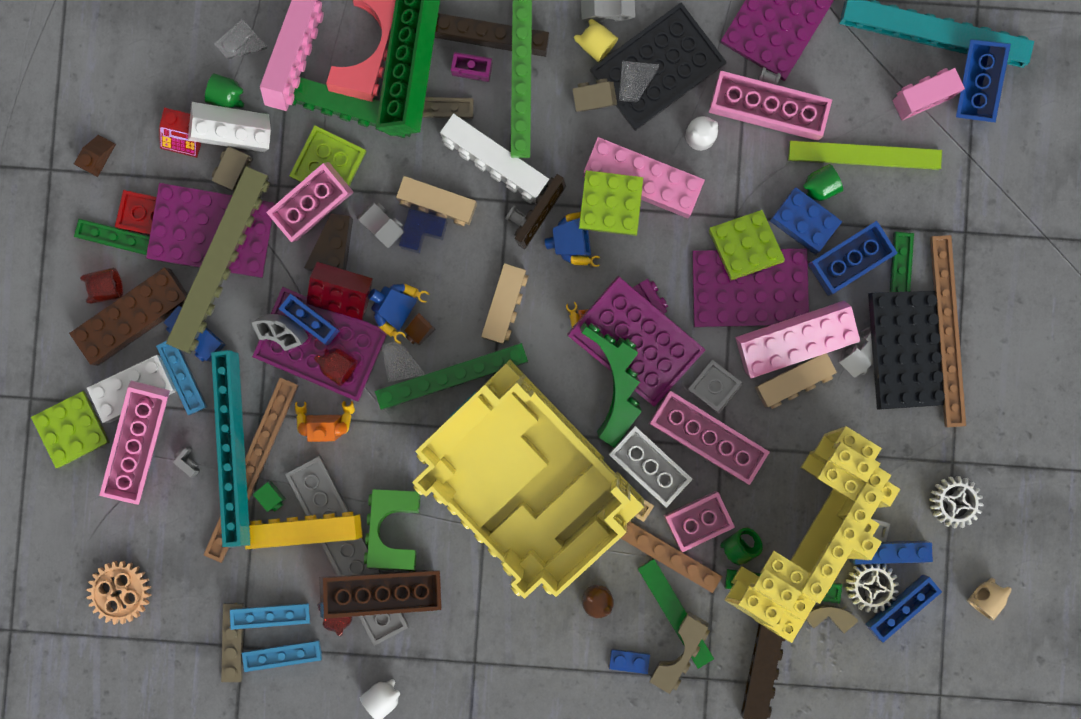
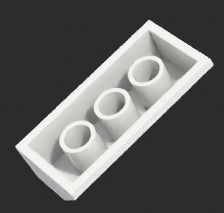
[188,102,271,152]

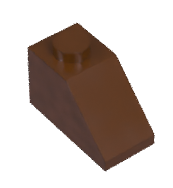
[74,135,116,177]
[404,313,436,345]

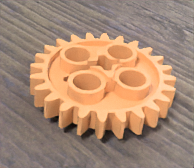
[86,561,151,625]

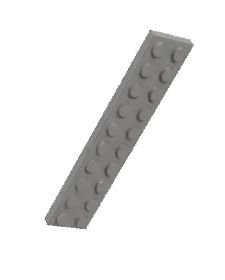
[285,456,409,646]

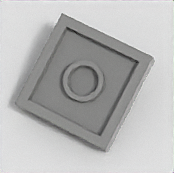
[688,360,743,414]

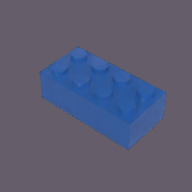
[808,221,898,296]

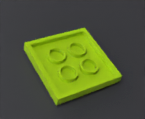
[289,125,367,186]
[579,170,643,236]
[709,210,785,281]
[31,391,110,468]

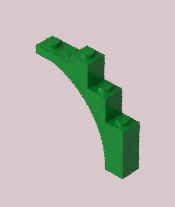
[580,322,642,448]

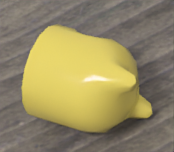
[574,19,618,62]

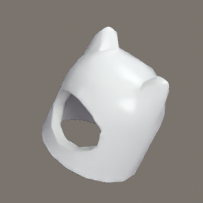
[685,116,718,151]
[359,679,400,719]

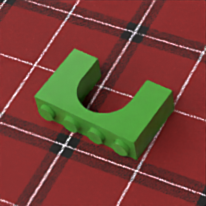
[364,489,420,571]

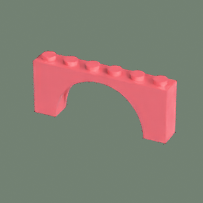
[326,0,396,102]

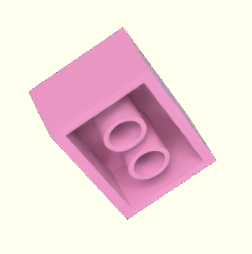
[892,68,965,121]
[663,491,735,552]

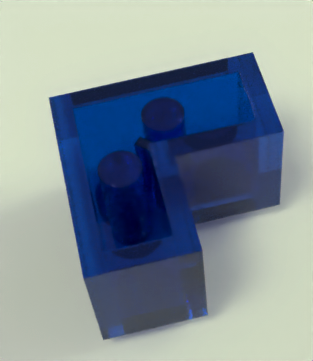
[399,209,448,254]

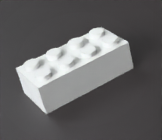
[87,355,177,423]
[608,426,692,508]

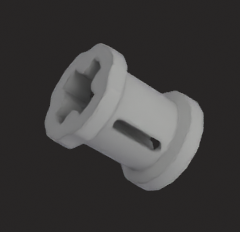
[758,67,781,85]
[505,205,527,226]

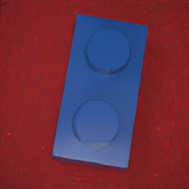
[609,649,650,674]

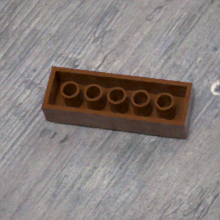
[69,267,188,366]
[319,570,441,619]

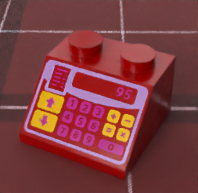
[159,107,201,158]

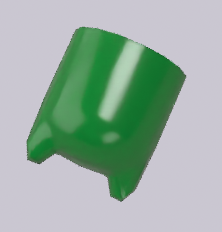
[205,73,244,108]
[804,164,843,201]
[720,527,763,566]

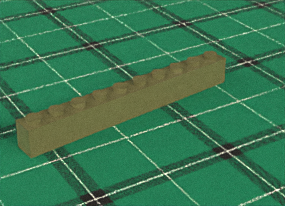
[166,166,270,354]

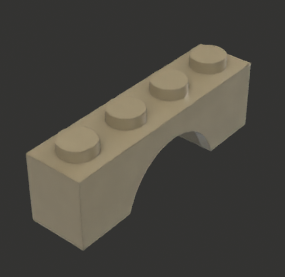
[649,611,710,694]

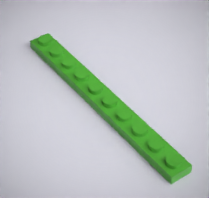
[511,0,532,158]

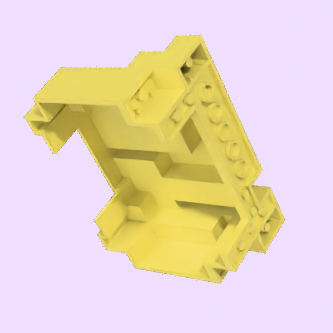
[412,360,644,599]
[725,426,900,643]

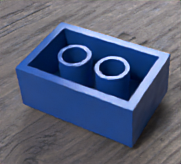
[770,187,842,255]

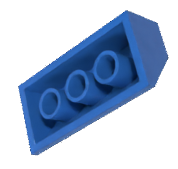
[956,39,1011,122]

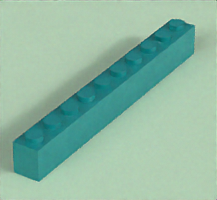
[839,0,1035,68]
[211,350,250,547]

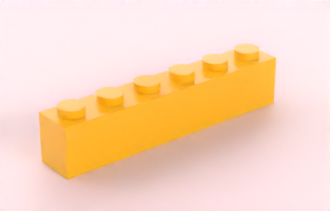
[245,511,362,549]

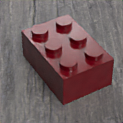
[306,262,373,320]

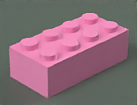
[266,162,354,242]

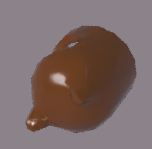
[582,585,614,618]

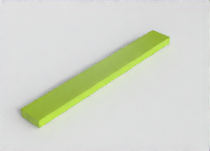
[788,141,942,170]

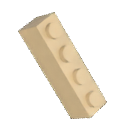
[396,176,477,226]
[481,263,529,345]
[755,353,837,409]

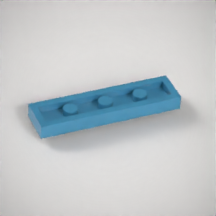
[156,341,207,415]
[230,603,310,630]
[242,640,322,672]

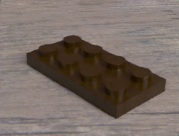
[514,174,566,250]

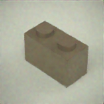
[572,79,617,112]
[212,146,253,192]

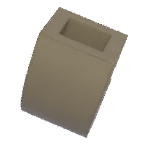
[806,605,858,633]

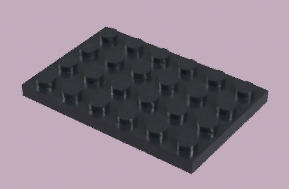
[590,2,727,131]
[868,291,945,410]

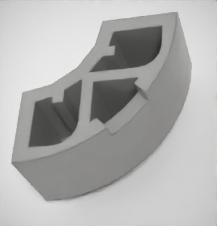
[581,0,635,22]
[357,202,404,248]
[252,314,309,351]
[839,326,873,378]

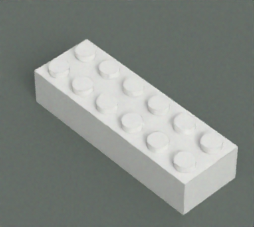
[440,114,549,204]

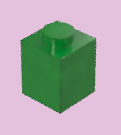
[253,481,286,512]

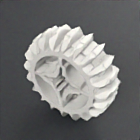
[929,476,984,528]
[846,564,899,613]

